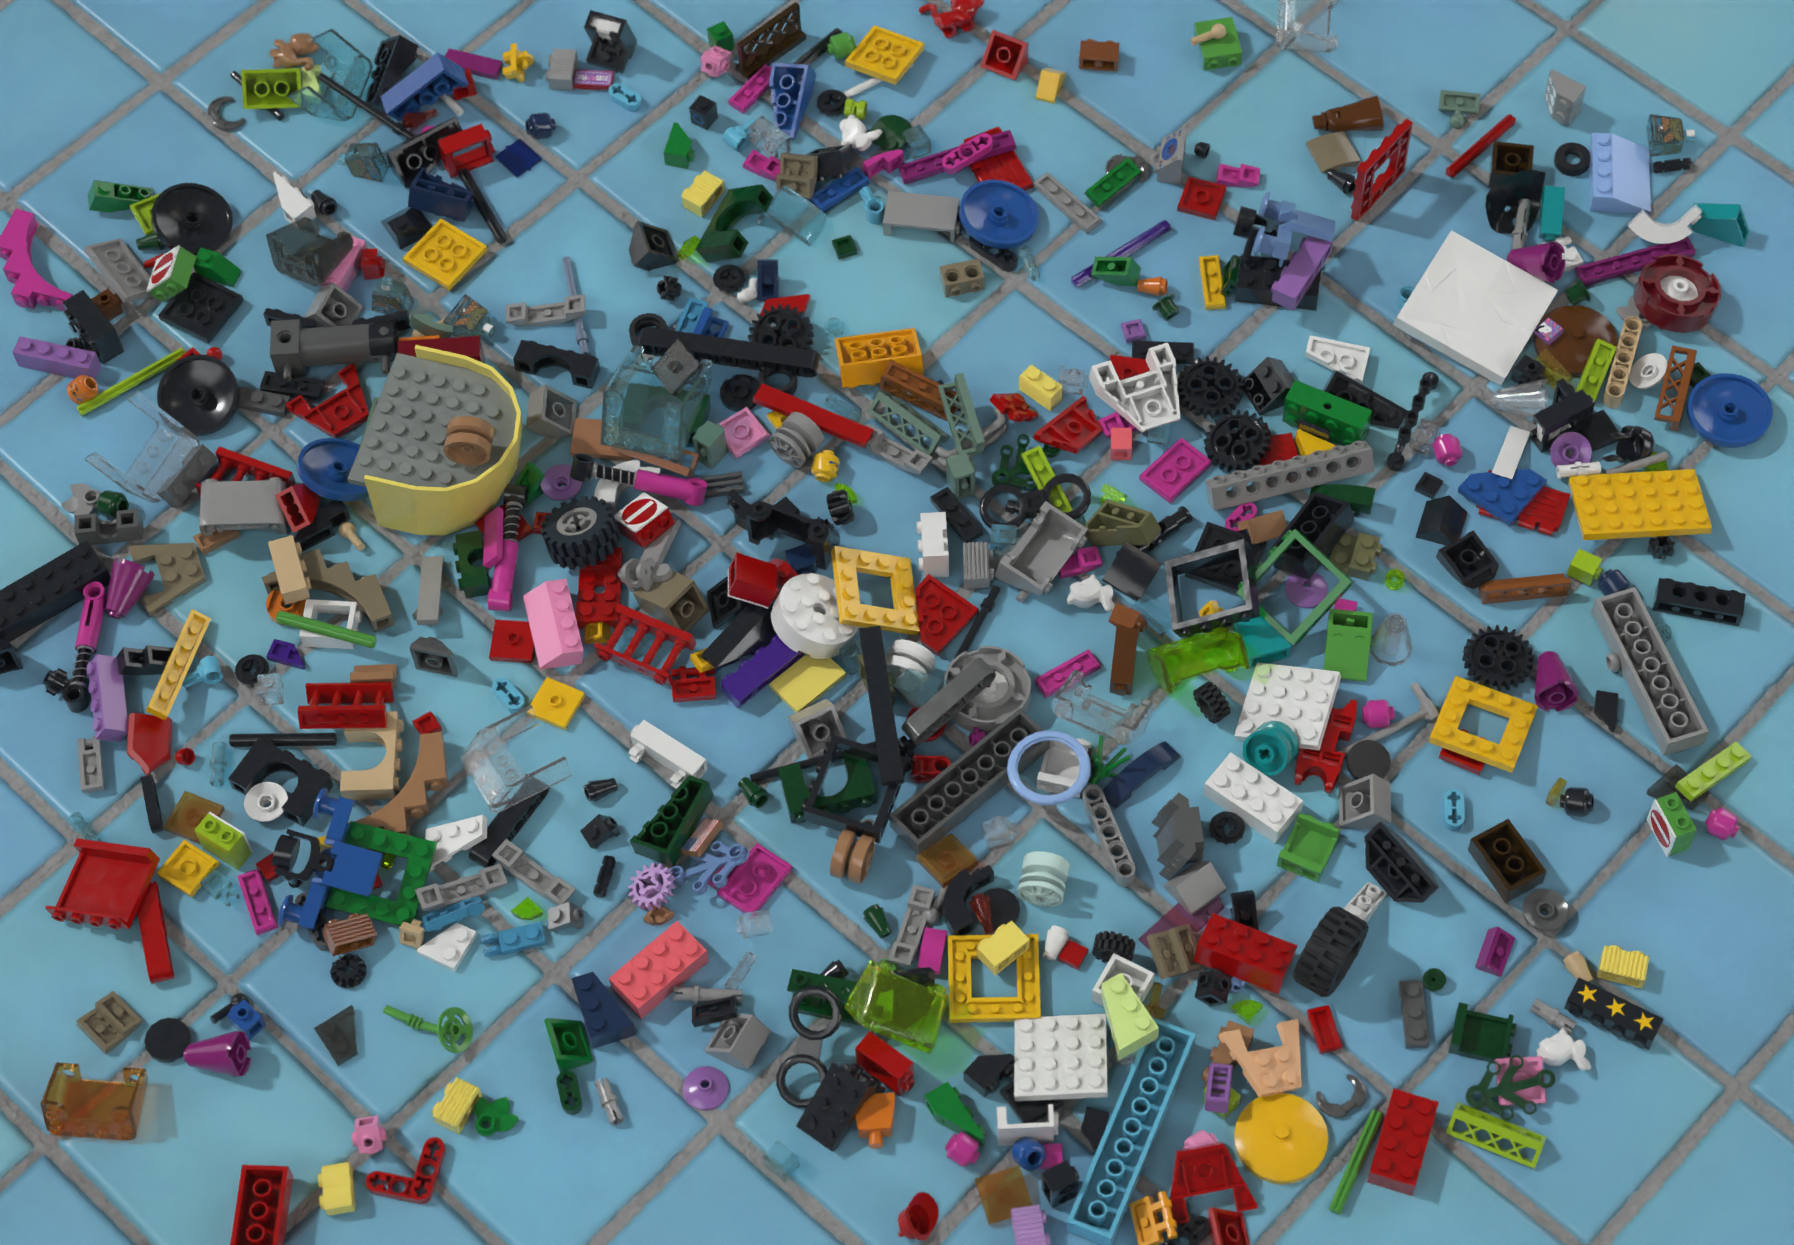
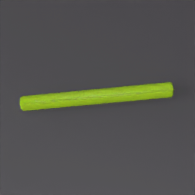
[76,348,186,416]

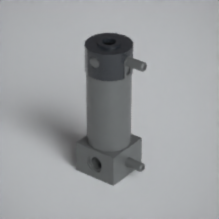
[270,319,399,381]

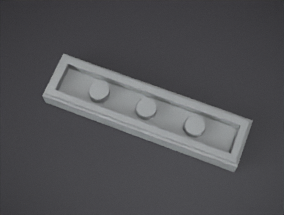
[1033,172,1102,234]
[416,556,444,625]

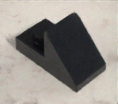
[1230,890,1259,930]

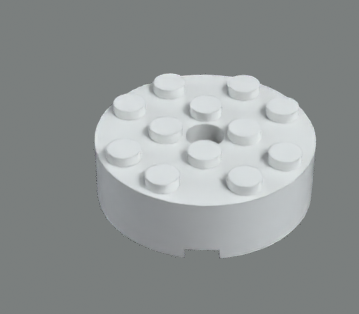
[771,573,859,659]

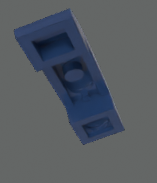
[1102,741,1180,809]

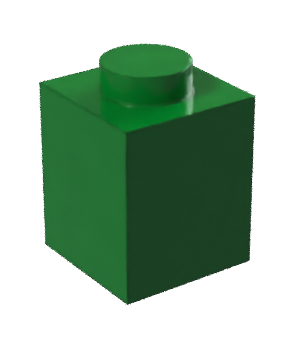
[707,21,734,51]

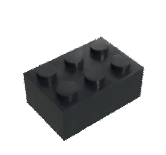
[62,290,124,364]

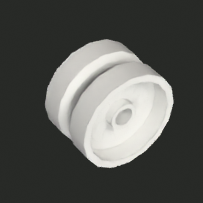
[886,639,936,692]

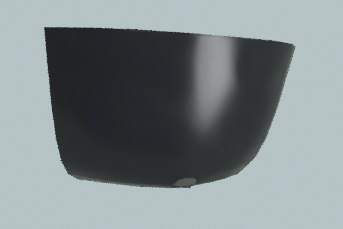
[1485,170,1546,234]

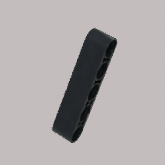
[469,774,550,868]

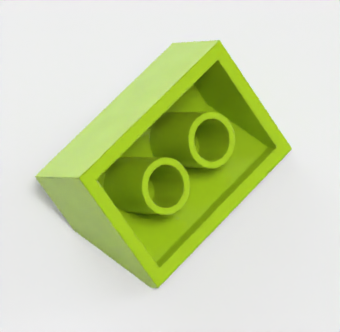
[241,68,302,109]

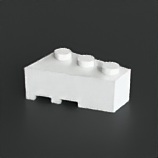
[916,512,949,578]

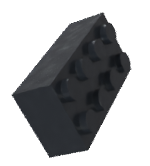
[1235,254,1321,311]
[1268,492,1355,580]

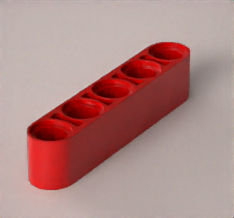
[137,881,174,984]

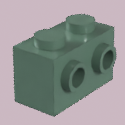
[693,420,727,470]
[946,452,976,500]

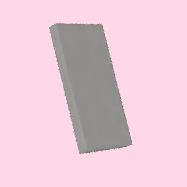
[84,238,153,303]

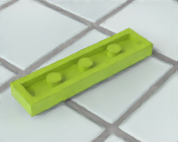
[1021,445,1076,520]
[1675,742,1752,802]

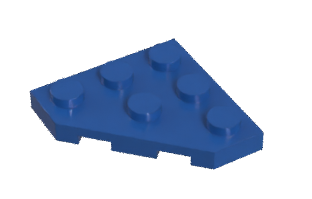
[1457,469,1547,526]

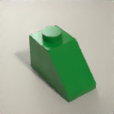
[663,122,695,169]
[193,248,242,287]
[1091,257,1141,286]

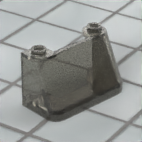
[266,217,354,287]

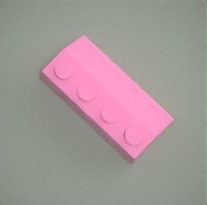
[523,579,584,670]

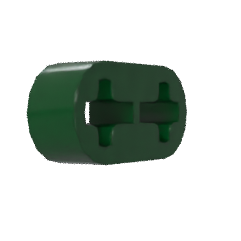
[556,1071,583,1115]

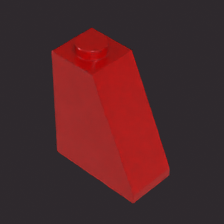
[275,483,321,533]

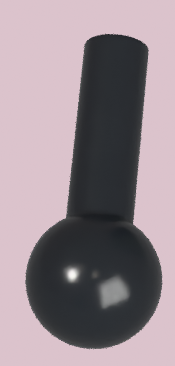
[210,993,249,1024]

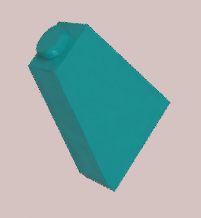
[1539,186,1565,241]
[1690,203,1750,247]
[1233,615,1291,668]

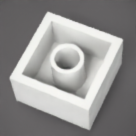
[1092,953,1154,1007]

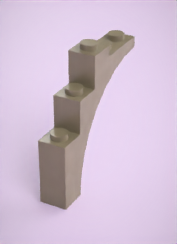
[261,549,395,632]

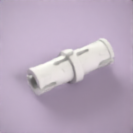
[1556,461,1601,479]

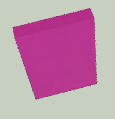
[1139,438,1212,504]
[717,843,793,919]

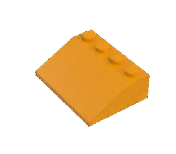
[834,328,924,388]

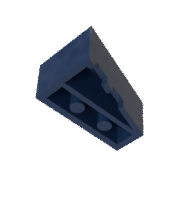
[408,167,473,222]
[571,972,637,1049]

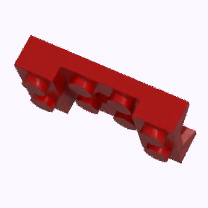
[575,547,623,629]

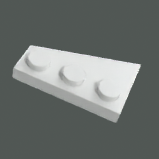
[1305,335,1370,384]
[425,815,487,871]

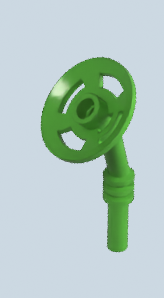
[383,1005,473,1053]

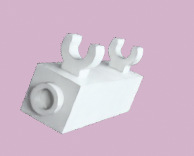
[628,720,708,789]

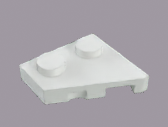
[417,923,477,972]

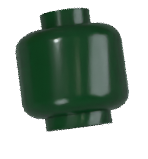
[96,490,129,519]

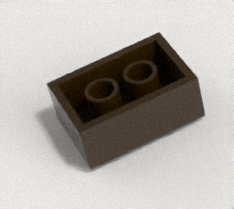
[1468,819,1547,903]

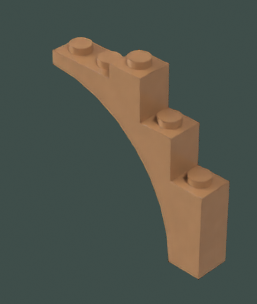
[349,732,449,835]

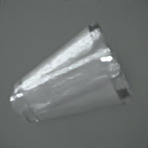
[1491,379,1549,419]
[1370,613,1413,666]

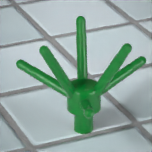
[1088,734,1130,785]

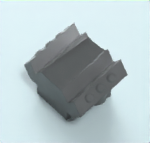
[1151,792,1204,881]

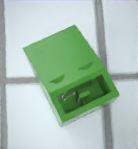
[1323,609,1373,682]

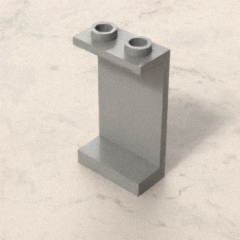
[883,191,960,242]

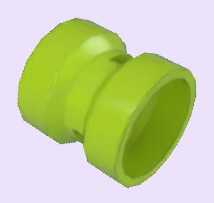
[844,98,867,120]

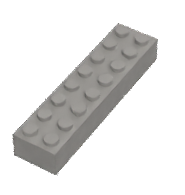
[1591,587,1709,756]

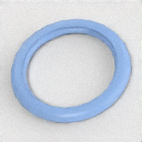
[1007,730,1091,805]

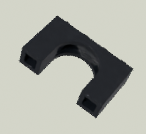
[228,738,334,827]

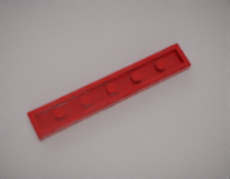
[753,383,874,449]

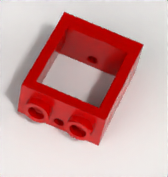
[438,123,495,178]
[855,1031,915,1097]

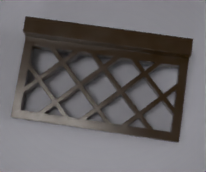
[735,2,806,80]

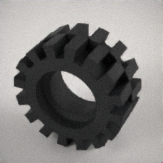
[1193,681,1231,724]
[1092,931,1136,963]

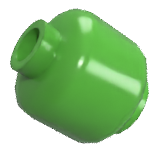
[827,32,856,60]

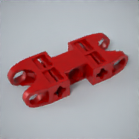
[1294,699,1357,794]

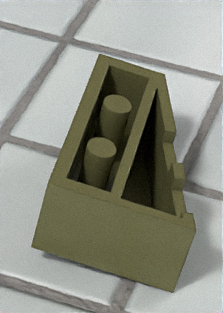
[1084,499,1161,546]

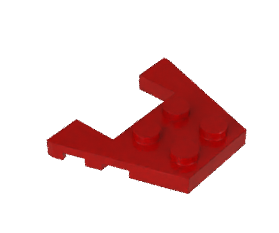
[285,363,369,438]
[1169,1142,1258,1224]

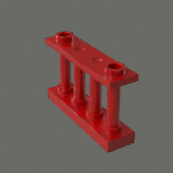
[195,446,296,496]
[594,604,697,686]
[297,682,394,729]

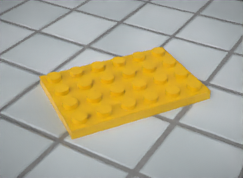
[1568,469,1712,541]

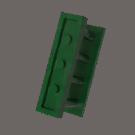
[787,969,884,1028]

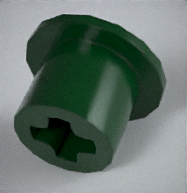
[1564,278,1591,305]
[1152,294,1180,321]

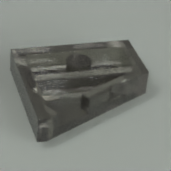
[1646,764,1710,810]
[314,1005,358,1066]

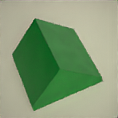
[544,1018,594,1073]

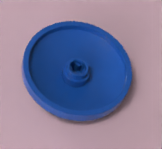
[959,180,1039,249]
[1687,373,1773,448]
[297,438,369,501]

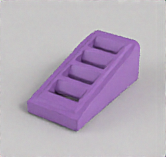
[1205,1063,1233,1113]

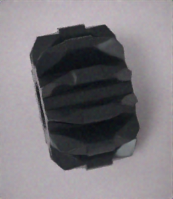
[826,490,855,526]

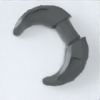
[208,96,245,131]
[1105,154,1150,183]
[1316,1074,1366,1118]

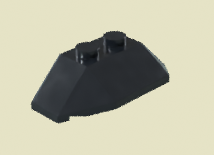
[1364,821,1439,903]

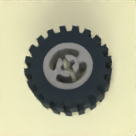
[541,496,621,570]

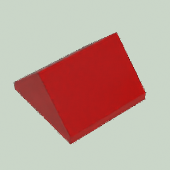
[980,30,1028,80]
[1207,1207,1250,1245]

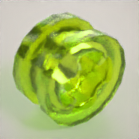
[1385,569,1405,591]

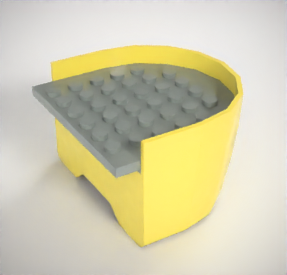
[348,345,522,536]

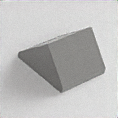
[1163,860,1227,915]

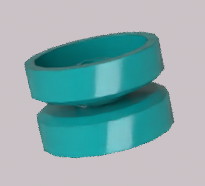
[1243,720,1299,776]

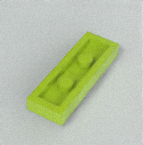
[1575,339,1617,402]

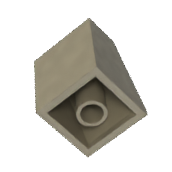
[633,570,710,632]

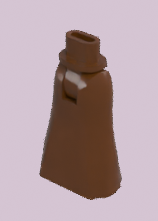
[1312,95,1384,132]

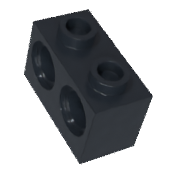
[1041,1160,1080,1209]

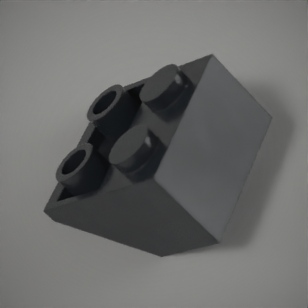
[1241,357,1294,415]

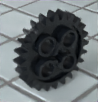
[748,304,814,350]
[1177,356,1244,419]
[1204,409,1272,473]
[1462,625,1534,691]

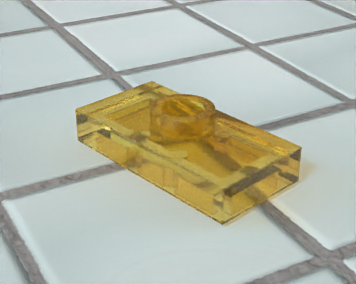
[1534,349,1574,390]

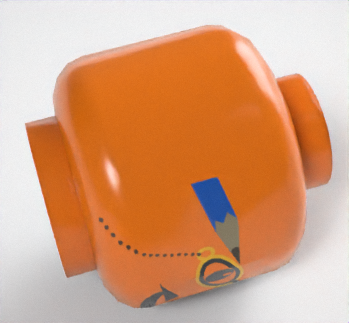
[67,375,98,405]

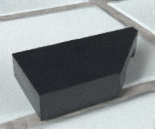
[1594,690,1619,732]
[1081,1107,1109,1153]

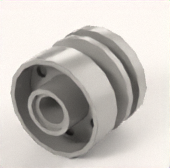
[768,412,824,468]

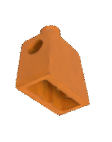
[855,1092,896,1149]

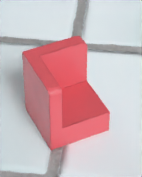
[1110,428,1132,460]

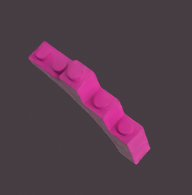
[0,209,73,311]

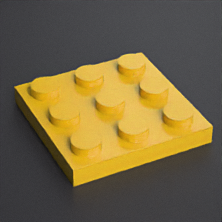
[845,25,925,85]
[402,218,488,291]

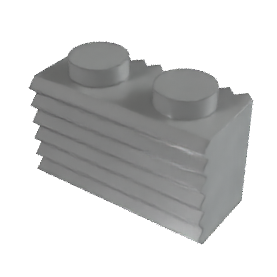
[545,48,578,91]
[963,542,994,589]

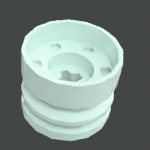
[1017,851,1070,907]

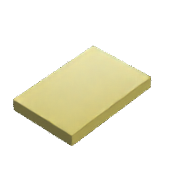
[769,654,846,713]

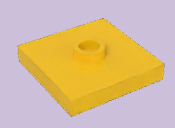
[526,677,585,730]
[156,839,220,898]

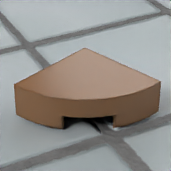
[643,905,675,925]

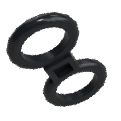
[979,473,1091,532]
[776,986,843,1108]

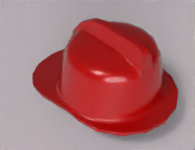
[897,1192,939,1241]

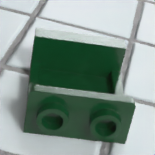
[1448,1002,1517,1062]

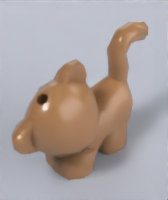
[270,33,319,71]

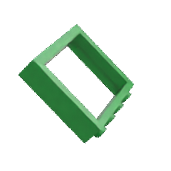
[1236,529,1355,646]

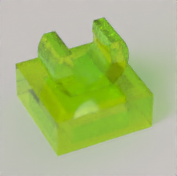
[1100,483,1127,503]

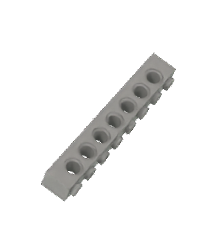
[1205,441,1374,511]

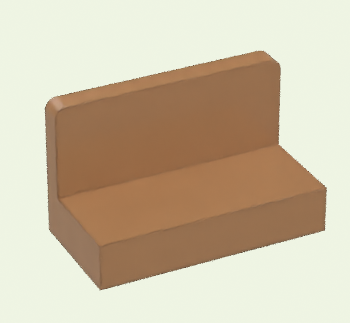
[1237,510,1287,544]
[350,664,397,689]

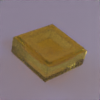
[1546,777,1567,808]

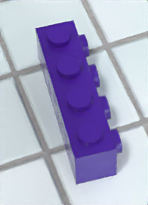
[721,635,803,708]

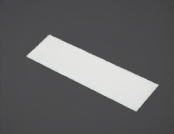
[1492,426,1530,479]

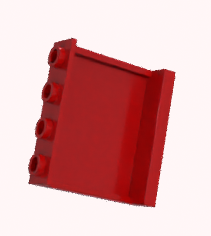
[45,838,160,930]

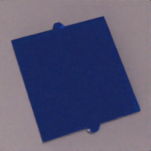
[495,138,542,178]

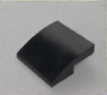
[1102,541,1162,602]

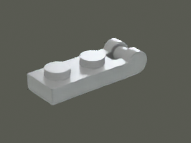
[77,736,105,794]

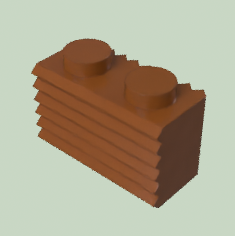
[1079,39,1120,72]
[1108,602,1148,635]
[322,913,377,956]

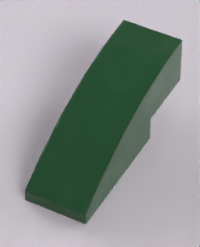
[1309,484,1376,515]

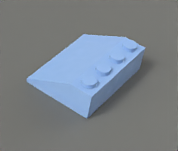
[1589,133,1651,214]

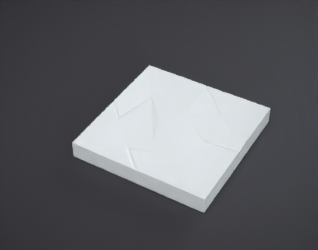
[1393,230,1558,386]

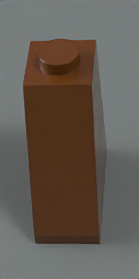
[1110,627,1138,696]

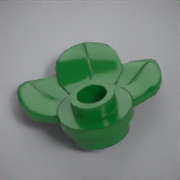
[474,1097,518,1137]

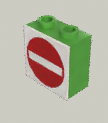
[146,245,197,302]
[1647,792,1697,857]

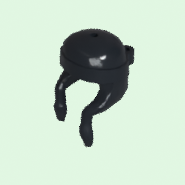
[1602,425,1654,463]

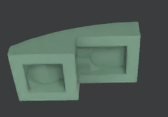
[409,313,453,338]

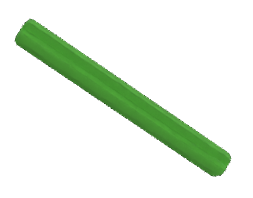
[276,611,377,648]
[1329,1109,1383,1215]

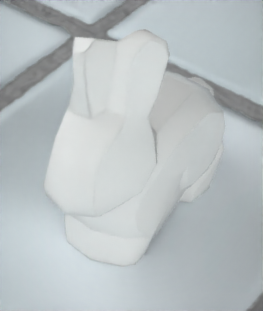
[840,114,882,151]
[1067,574,1115,613]
[1536,1028,1591,1071]

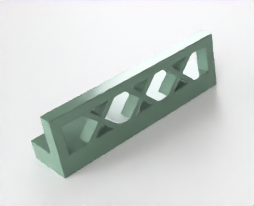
[938,373,985,456]
[867,391,950,457]

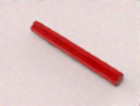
[1445,114,1516,178]

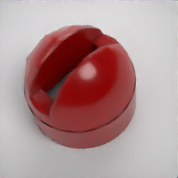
[175,748,195,766]

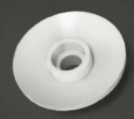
[1629,353,1668,389]
[244,782,288,822]

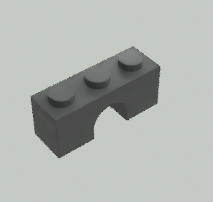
[157,444,218,507]
[74,509,143,545]

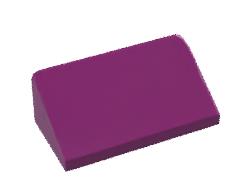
[1475,926,1515,977]

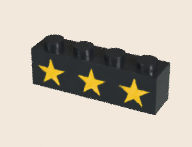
[1564,978,1664,1050]

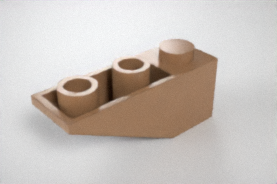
[1201,1020,1254,1089]

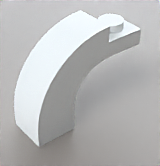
[1628,204,1702,244]
[594,460,661,513]

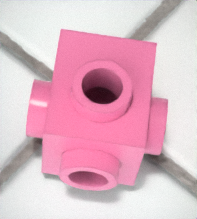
[701,46,732,77]
[352,1115,387,1154]

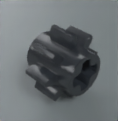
[657,276,682,301]
[1647,536,1675,561]
[43,668,70,696]

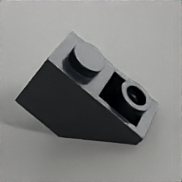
[963,1054,1015,1098]

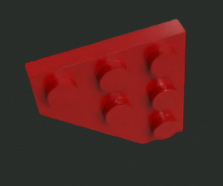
[915,574,979,656]

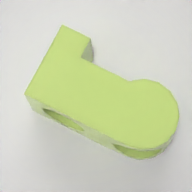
[301,64,322,104]

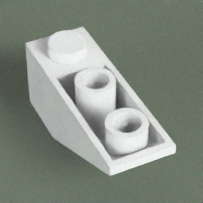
[273,172,316,230]
[1344,882,1387,923]

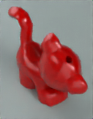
[919,0,984,39]

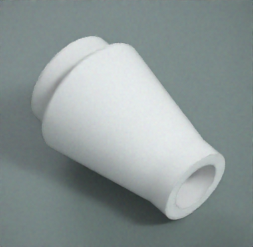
[1043,925,1069,961]

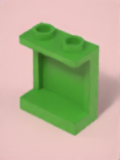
[1193,17,1242,70]
[1277,813,1340,883]

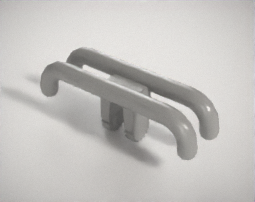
[936,408,1007,468]

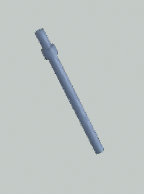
[562,257,590,355]

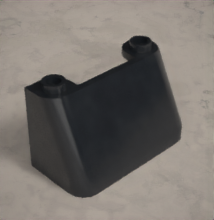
[746,501,840,570]

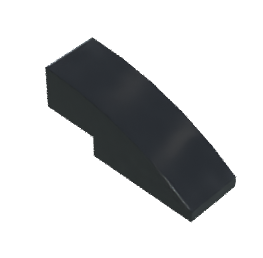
[294,500,350,552]
[117,645,173,675]

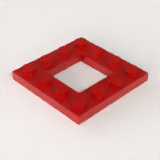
[1351,118,1413,221]

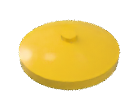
[1234,1093,1328,1184]

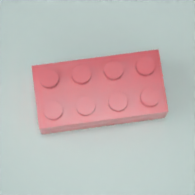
[609,921,709,1019]

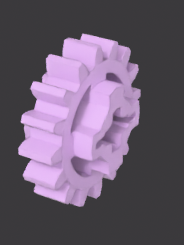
[628,862,676,911]

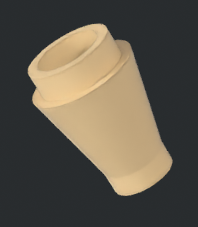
[1563,951,1593,982]

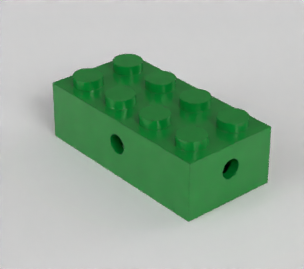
[1282,380,1372,446]

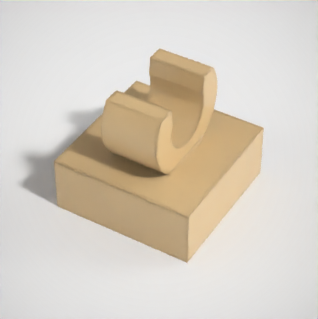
[399,919,424,949]

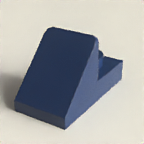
[758,259,780,301]

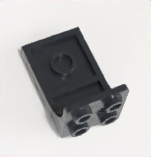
[796,1062,886,1151]

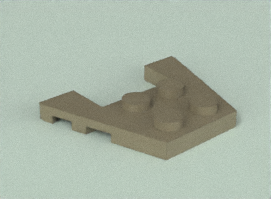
[128,543,206,617]

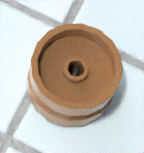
[443,416,494,466]
[830,829,876,884]

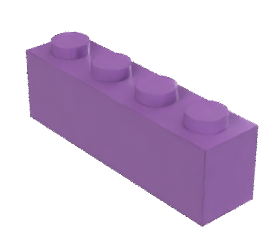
[1271,236,1333,311]
[12,336,101,380]
[87,654,128,742]

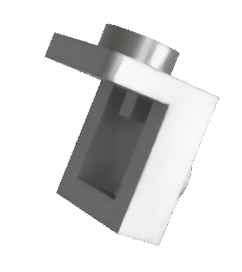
[548,902,584,932]

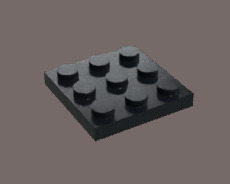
[158,272,244,344]
[1185,522,1267,595]

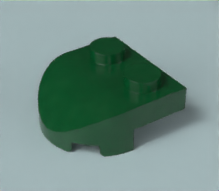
[867,115,914,152]

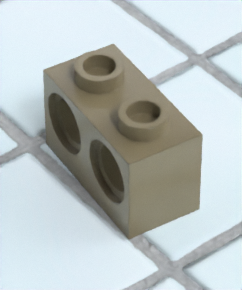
[939,258,985,297]

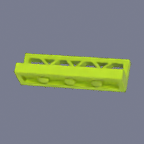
[1446,1102,1546,1169]

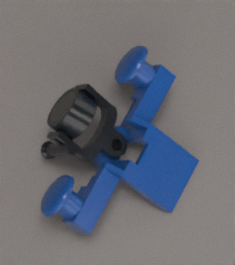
[272,788,383,931]

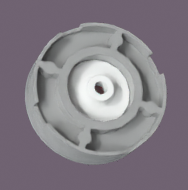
[944,646,1031,735]

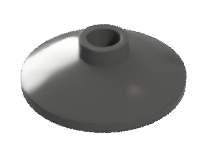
[1522,889,1568,931]

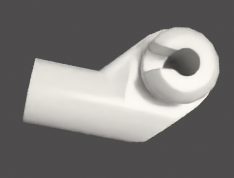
[737,278,758,303]

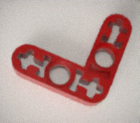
[365,1137,446,1204]

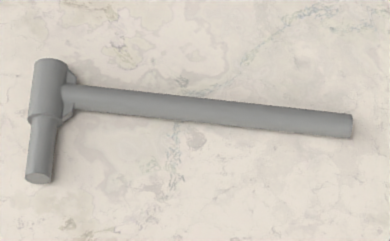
[1338,682,1439,757]

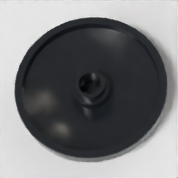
[151,183,233,255]
[157,355,240,436]

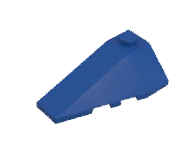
[769,62,816,140]

